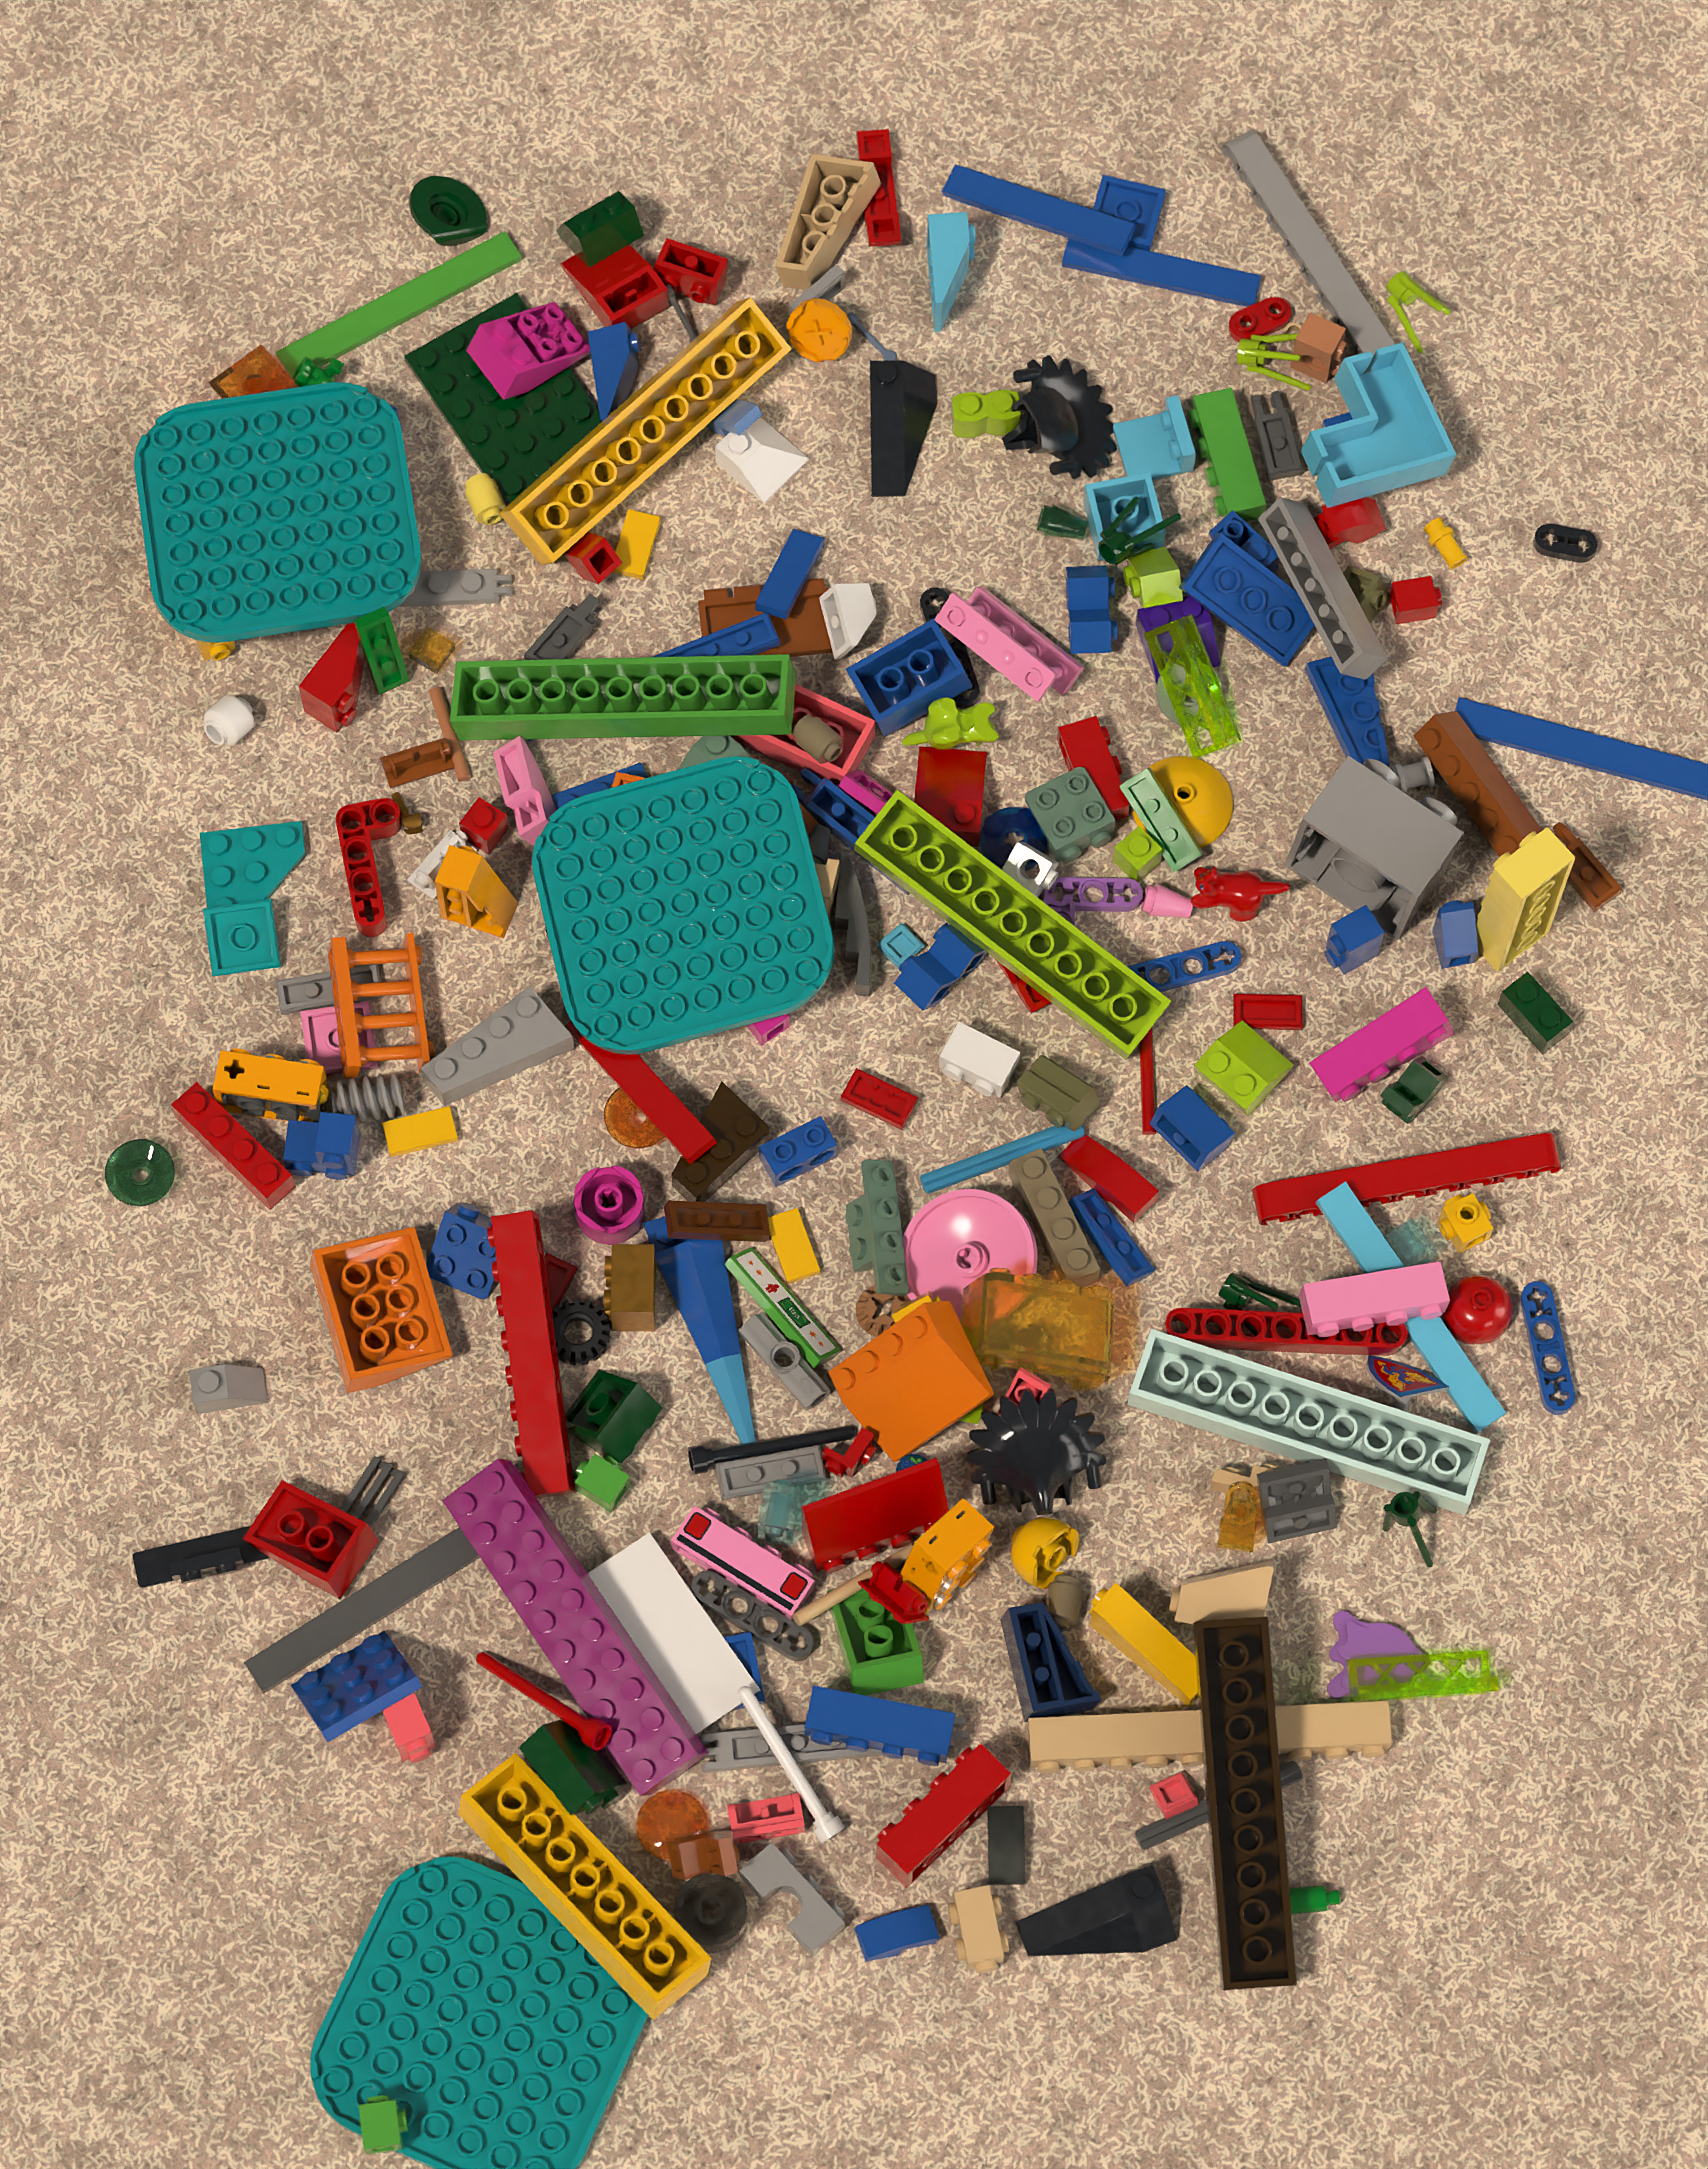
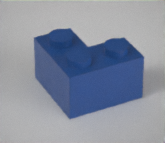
[283,1112,360,1180]

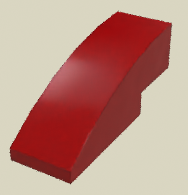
[1058,1135,1159,1223]

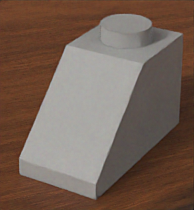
[189,1364,268,1414]

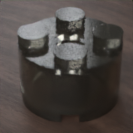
[674,1873,748,1954]

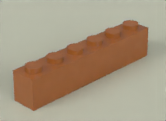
[1413,711,1571,872]

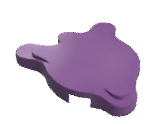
[1327,1611,1428,1700]

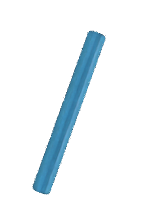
[920,1125,1085,1194]

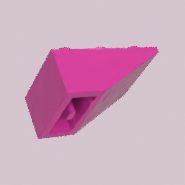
[466,301,591,400]

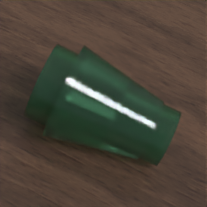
[1036,504,1088,540]

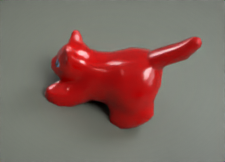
[1191,866,1291,922]

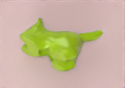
[902,697,998,750]

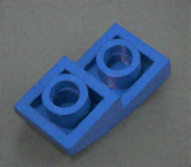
[854,1905,940,1962]

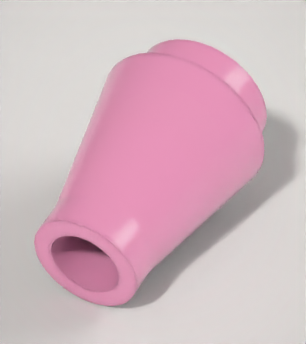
[1141,883,1193,919]

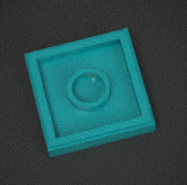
[203,899,281,977]

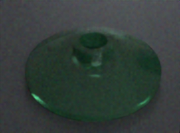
[105,1139,175,1207]

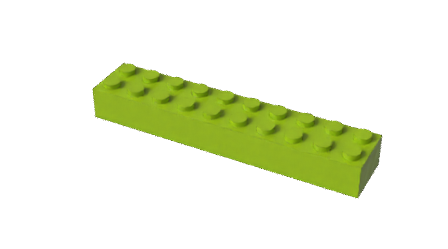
[854,790,1171,1060]

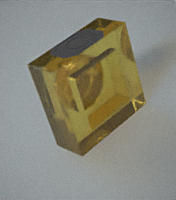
[408,627,456,674]

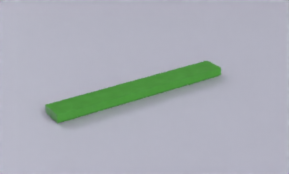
[276,231,522,379]

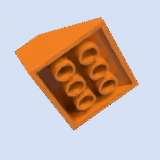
[310,1226,453,1393]
[828,1300,994,1463]

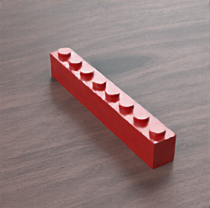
[487,1210,576,1498]

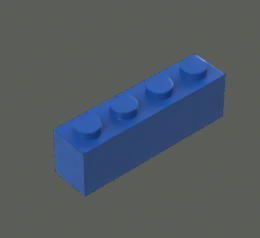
[804,1686,955,1766]

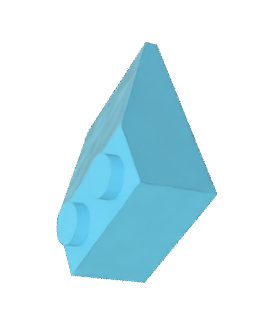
[926,212,976,332]

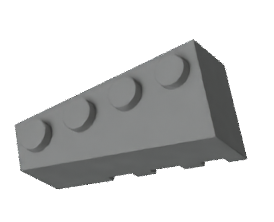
[421,986,574,1106]

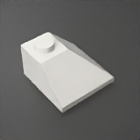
[715,418,809,504]

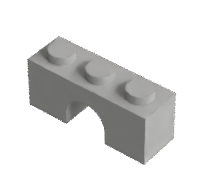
[739,1842,845,1957]

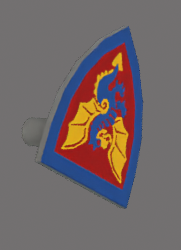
[1366,1355,1449,1412]

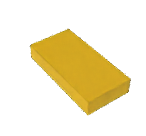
[612,509,661,580]
[382,1106,458,1157]
[768,1208,820,1285]

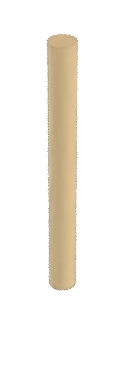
[793,1544,913,1626]

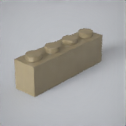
[1008,1148,1101,1294]

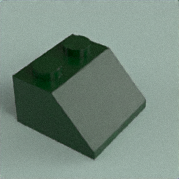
[556,191,644,268]
[565,1369,663,1464]

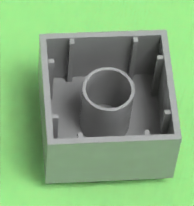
[1284,755,1464,940]

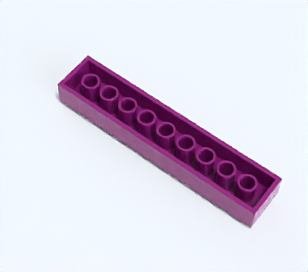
[442,1458,709,1796]

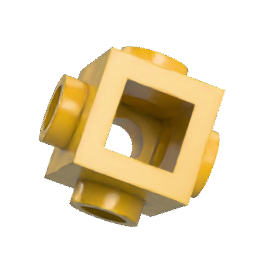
[1438,1193,1494,1254]

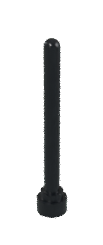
[688,1426,856,1475]

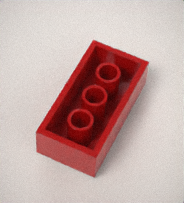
[876,1743,1011,1888]

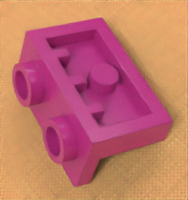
[838,770,894,817]

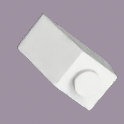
[819,583,877,660]

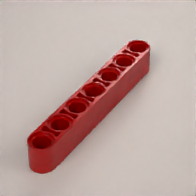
[1161,1308,1408,1356]

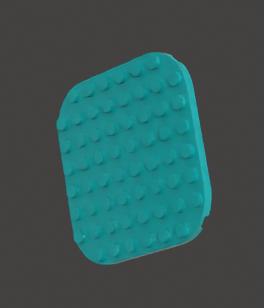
[134,382,422,643]
[532,756,835,1054]
[310,1857,649,2169]

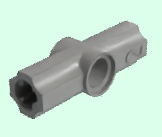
[739,1312,830,1411]

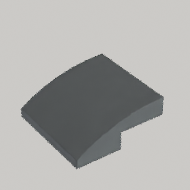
[1257,1459,1337,1544]

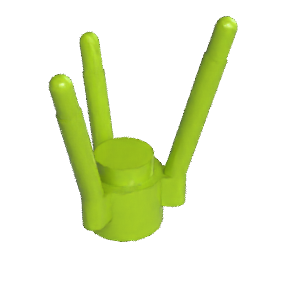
[1386,271,1451,353]
[1237,333,1312,391]

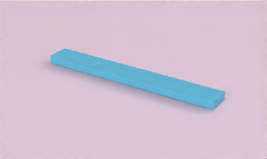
[1315,1182,1506,1434]

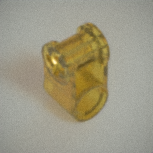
[1217,1481,1258,1553]

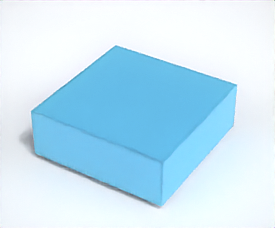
[877,923,925,969]

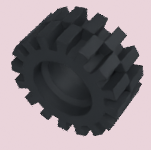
[552,1298,610,1366]

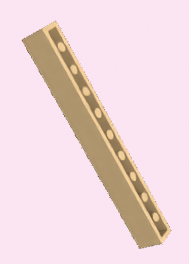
[1027,1701,1392,1773]

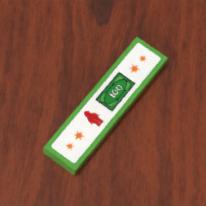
[724,1247,841,1368]

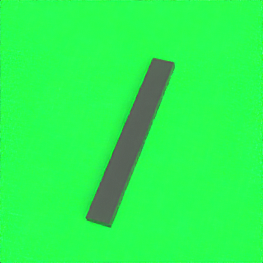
[244,1527,480,1694]

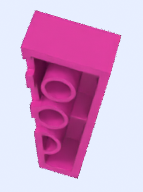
[1309,987,1455,1102]

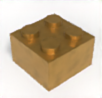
[604,1244,656,1332]

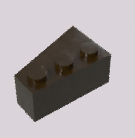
[671,1081,771,1202]

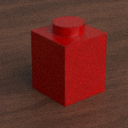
[563,532,623,584]
[1389,576,1442,625]
[459,797,509,855]

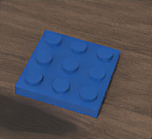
[291,1631,422,1743]

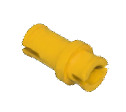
[1423,517,1468,570]

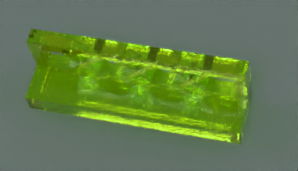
[1144,614,1242,759]
[1346,1650,1499,1703]

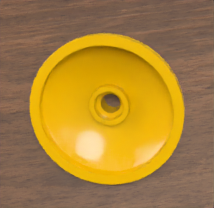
[1131,756,1233,848]

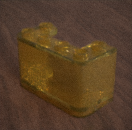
[961,1268,1115,1391]

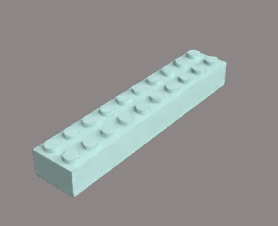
[1127,1329,1490,1516]

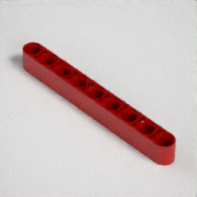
[1252,1133,1562,1225]

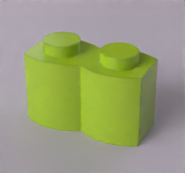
[951,390,1020,438]

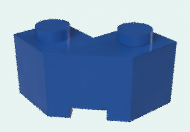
[1066,566,1117,654]
[894,923,987,1011]

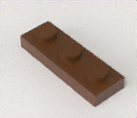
[664,1200,771,1242]

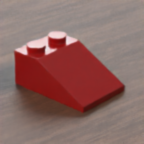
[299,623,365,733]
[914,746,987,847]
[243,1480,379,1599]

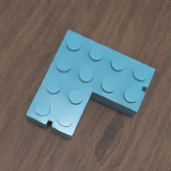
[1301,342,1457,508]

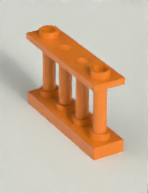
[327,933,434,1079]

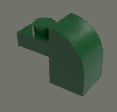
[1380,1056,1449,1124]

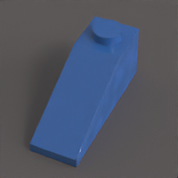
[588,322,642,422]

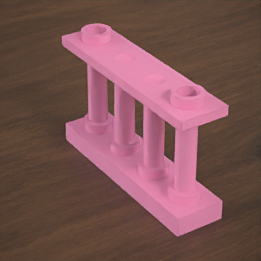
[934,586,1084,702]

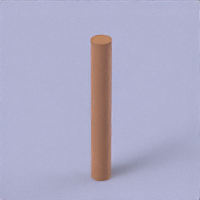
[429,687,471,782]

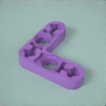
[1043,877,1143,926]

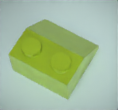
[1194,1021,1294,1116]

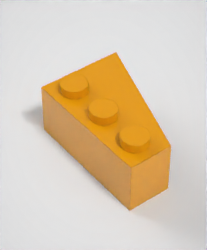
[435,845,518,939]

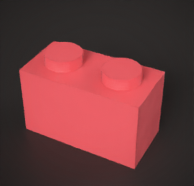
[382,1693,436,1763]

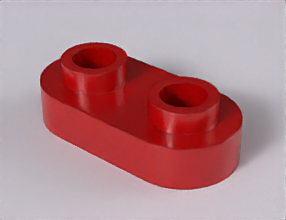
[1228,297,1291,342]

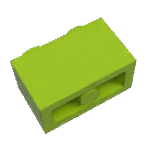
[1123,547,1183,608]

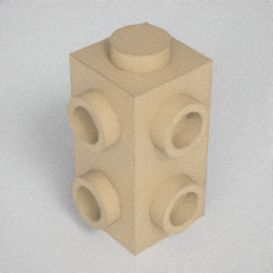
[948,1885,1009,1973]

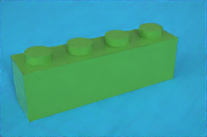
[1187,387,1266,522]

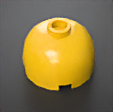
[1011,1517,1079,1590]

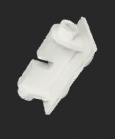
[407,830,477,901]

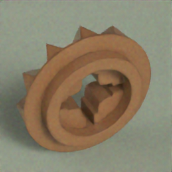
[856,1284,910,1337]

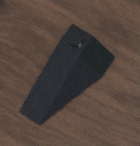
[870,360,936,497]
[1015,1865,1177,1957]

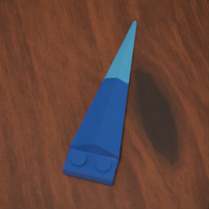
[644,1217,757,1457]

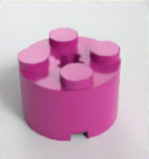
[574,1166,645,1245]

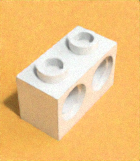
[1002,842,1059,898]

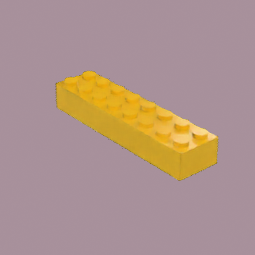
[458,1753,712,2020]

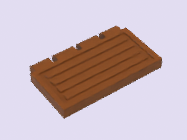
[698,578,833,657]

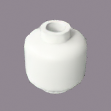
[204,695,254,746]

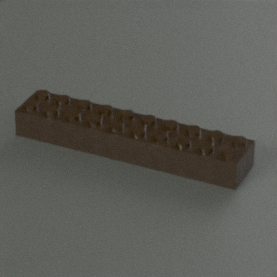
[1193,1616,1297,1990]

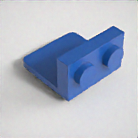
[426,1202,496,1299]

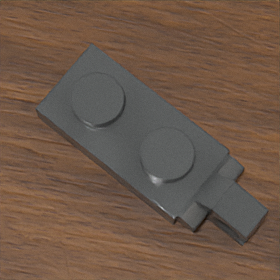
[524,593,602,660]

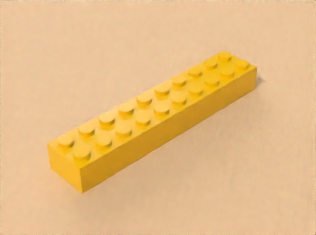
[499,297,791,565]

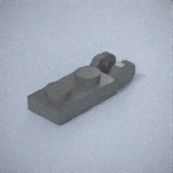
[1250,391,1302,481]

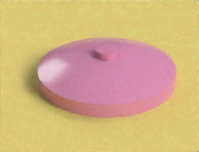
[903,1189,1038,1330]

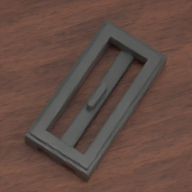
[340,1456,405,1528]

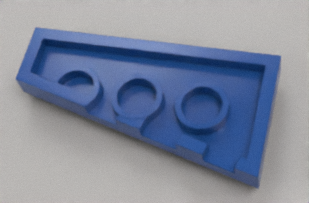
[1305,656,1390,767]

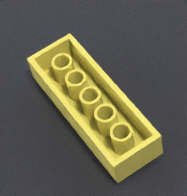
[1476,827,1575,972]

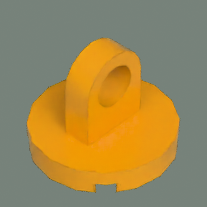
[786,298,852,362]

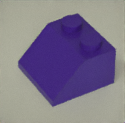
[1135,595,1220,684]

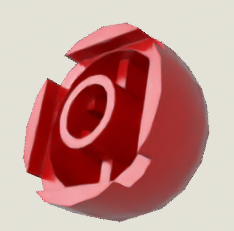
[1442,1274,1512,1345]

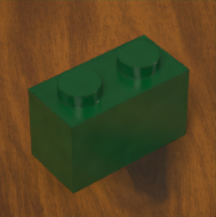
[1497,971,1573,1055]

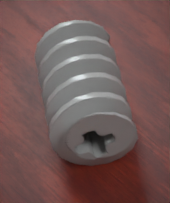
[331,1073,405,1122]

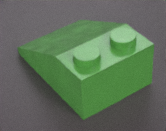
[827,1589,924,1696]

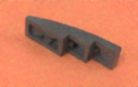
[835,854,871,996]

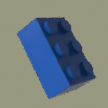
[846,618,972,737]

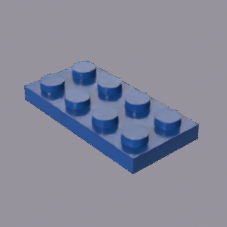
[1179,533,1314,667]

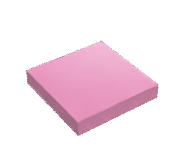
[300,1001,378,1076]

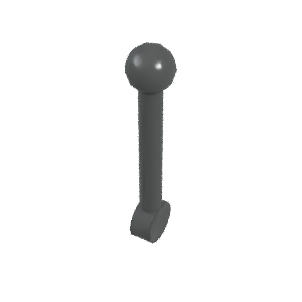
[665,284,699,343]

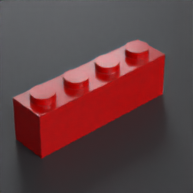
[171,1082,295,1210]

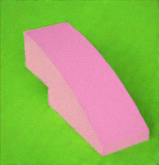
[493,736,556,846]

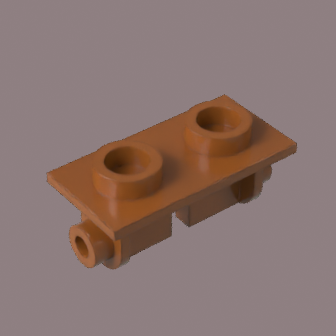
[380,737,455,789]

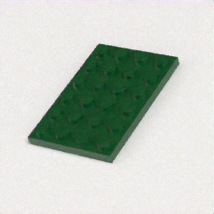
[404,293,601,506]

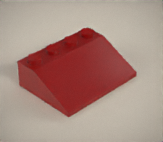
[802,1457,949,1573]

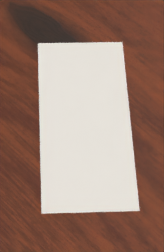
[588,1532,760,1734]

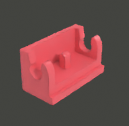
[727,1793,805,1844]

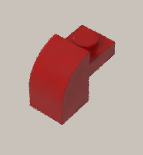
[1313,497,1386,550]

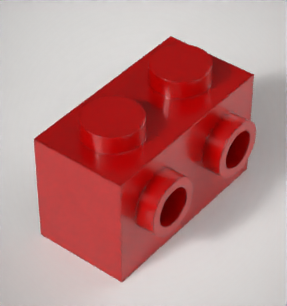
[654,238,728,306]

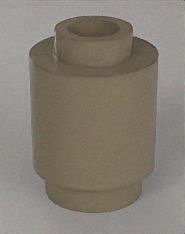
[792,714,843,764]
[1045,1575,1084,1631]

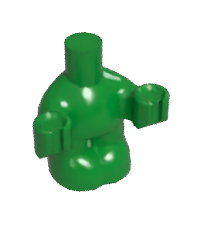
[290,357,344,388]

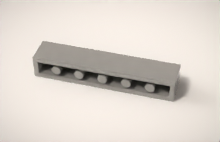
[1258,497,1389,680]

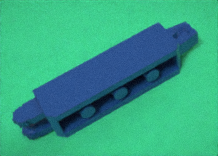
[790,768,910,895]

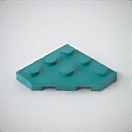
[200,821,306,908]

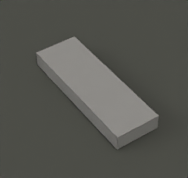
[275,964,383,1015]
[715,1445,827,1501]

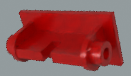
[858,1561,930,1624]

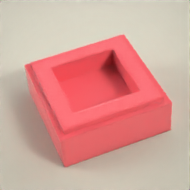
[1149,1772,1198,1820]

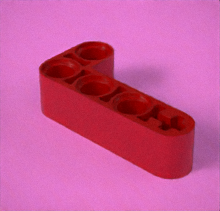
[336,798,402,937]

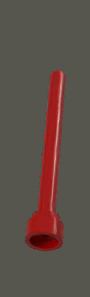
[476,1652,612,1751]

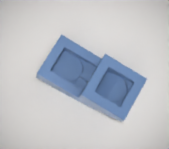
[706,400,763,437]

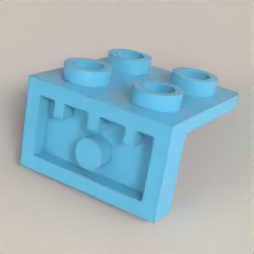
[1113,395,1196,480]

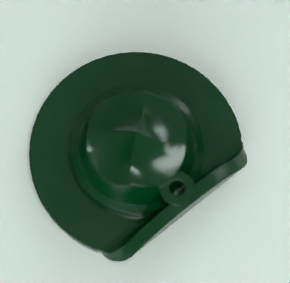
[409,176,487,246]

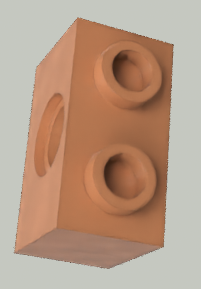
[1290,313,1348,383]

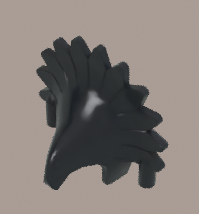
[1002,355,1117,479]
[965,1388,1107,1516]

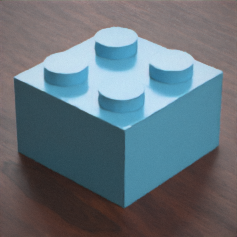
[1083,472,1166,561]

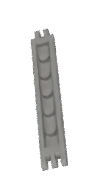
[398,569,513,607]
[699,1711,968,1773]

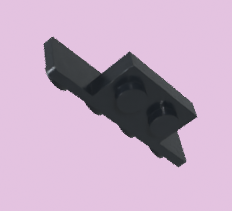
[132,1526,271,1588]

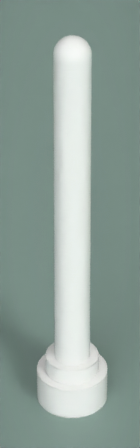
[738,1686,845,1843]

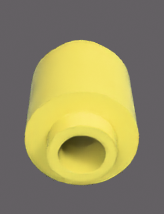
[465,473,507,525]

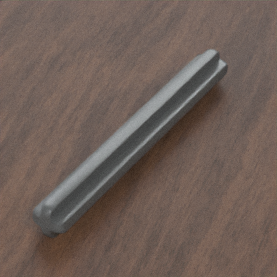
[1135,1761,1303,1850]

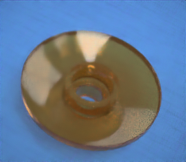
[604,1088,665,1149]

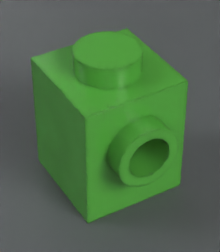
[573,1453,631,1513]
[359,2095,408,2155]

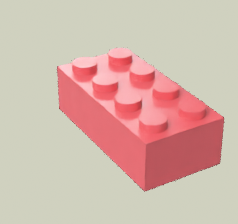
[731,684,876,792]

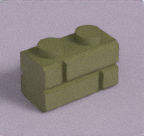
[1016,1055,1100,1131]

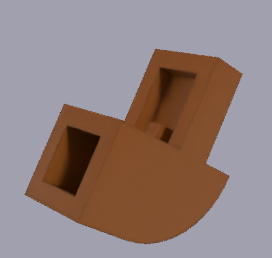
[666,1831,740,1880]

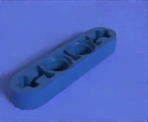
[1127,941,1241,992]
[1520,1281,1575,1415]

